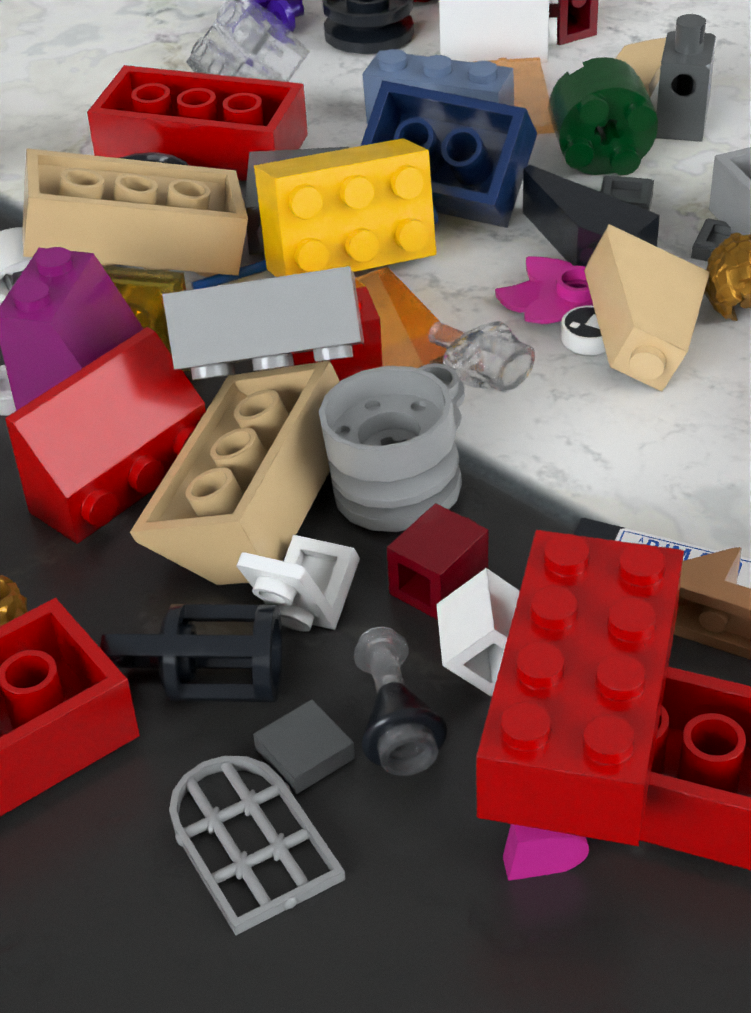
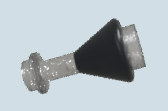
[354,626,447,776]

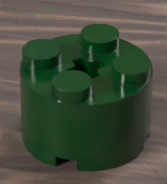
[548,57,658,175]

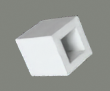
[436,568,520,696]

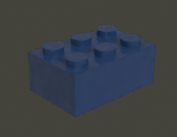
[361,80,537,228]

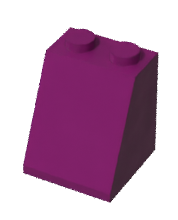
[0,247,144,411]

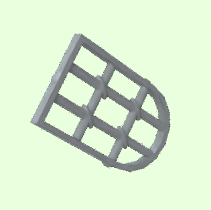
[169,756,345,935]

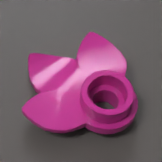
[495,256,593,324]

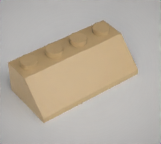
[22,148,248,277]
[130,360,340,585]

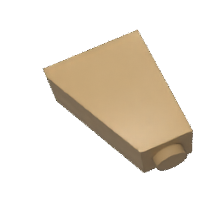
[584,224,710,391]

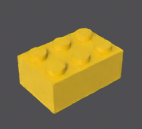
[254,138,437,277]

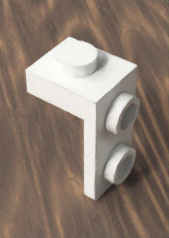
[237,535,360,632]

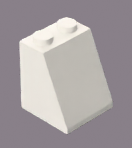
[440,0,558,63]

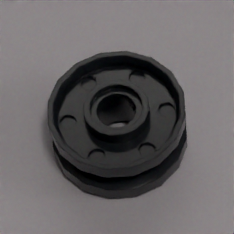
[322,0,414,54]

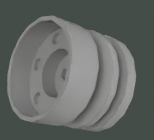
[318,366,462,532]

